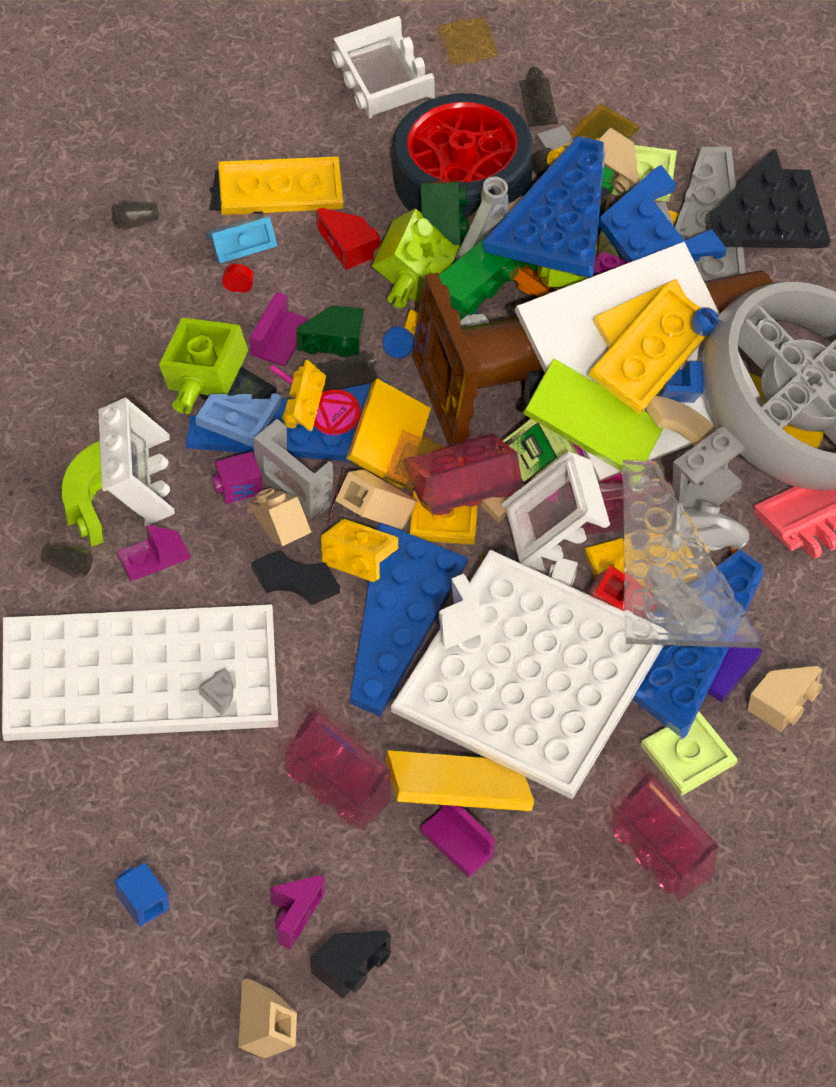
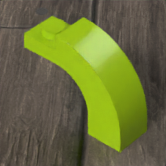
[62,441,104,547]

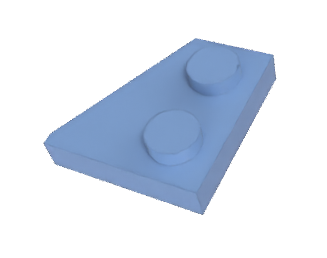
[196,394,282,447]

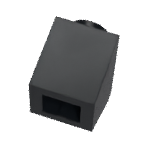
[310,931,391,999]

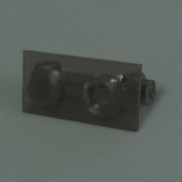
[519,67,558,127]
[317,351,379,392]

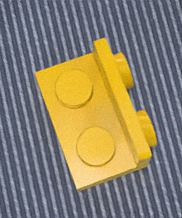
[321,519,398,582]

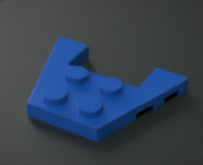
[598,165,727,262]

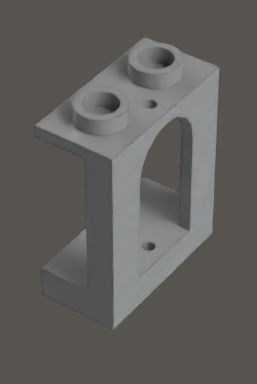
[254,419,333,519]
[671,426,745,510]

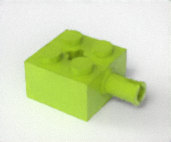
[372,208,460,308]
[159,318,248,414]

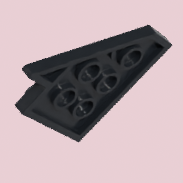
[706,149,831,248]

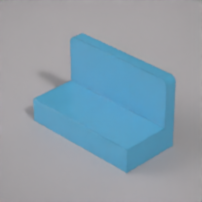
[204,215,278,263]

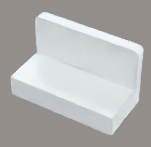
[439,573,481,649]

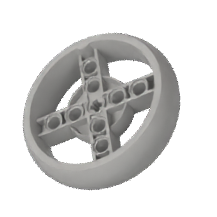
[702,282,836,491]

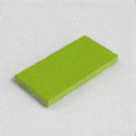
[523,358,664,480]

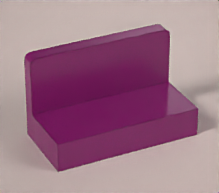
[250,292,310,367]
[420,805,495,878]

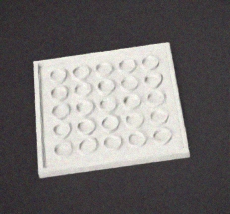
[515,242,764,482]
[391,550,669,799]

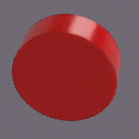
[222,264,254,293]

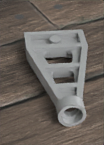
[456,177,509,261]

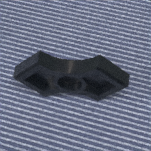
[251,550,340,605]

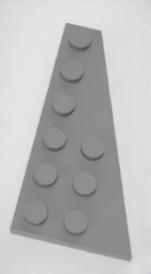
[675,147,746,281]

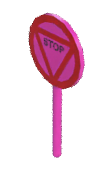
[270,365,361,436]

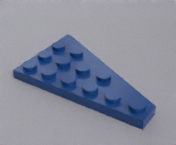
[483,136,605,278]
[632,549,764,739]

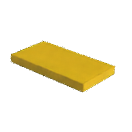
[218,156,343,215]
[588,282,713,415]
[385,750,534,811]

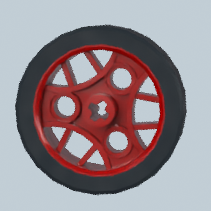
[392,93,533,218]

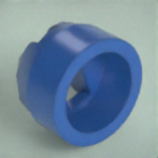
[691,307,718,336]

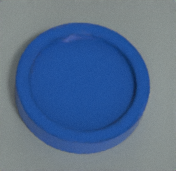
[383,327,414,359]

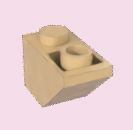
[599,127,639,194]
[335,469,418,530]
[248,488,311,546]
[747,666,823,732]
[238,978,297,1058]

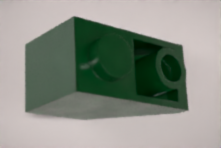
[421,180,469,245]
[296,306,364,357]

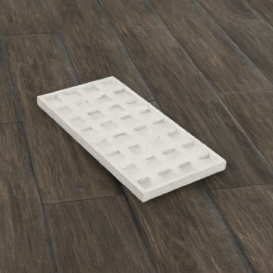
[2,605,278,741]

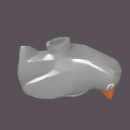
[664,502,750,556]

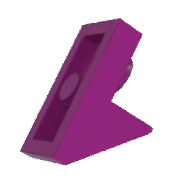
[117,525,191,582]
[270,875,325,950]

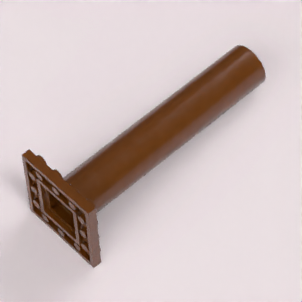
[411,270,778,453]

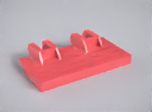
[754,486,836,559]

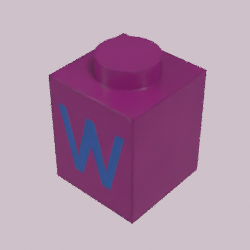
[211,452,263,504]

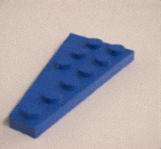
[186,380,388,462]
[350,522,468,717]

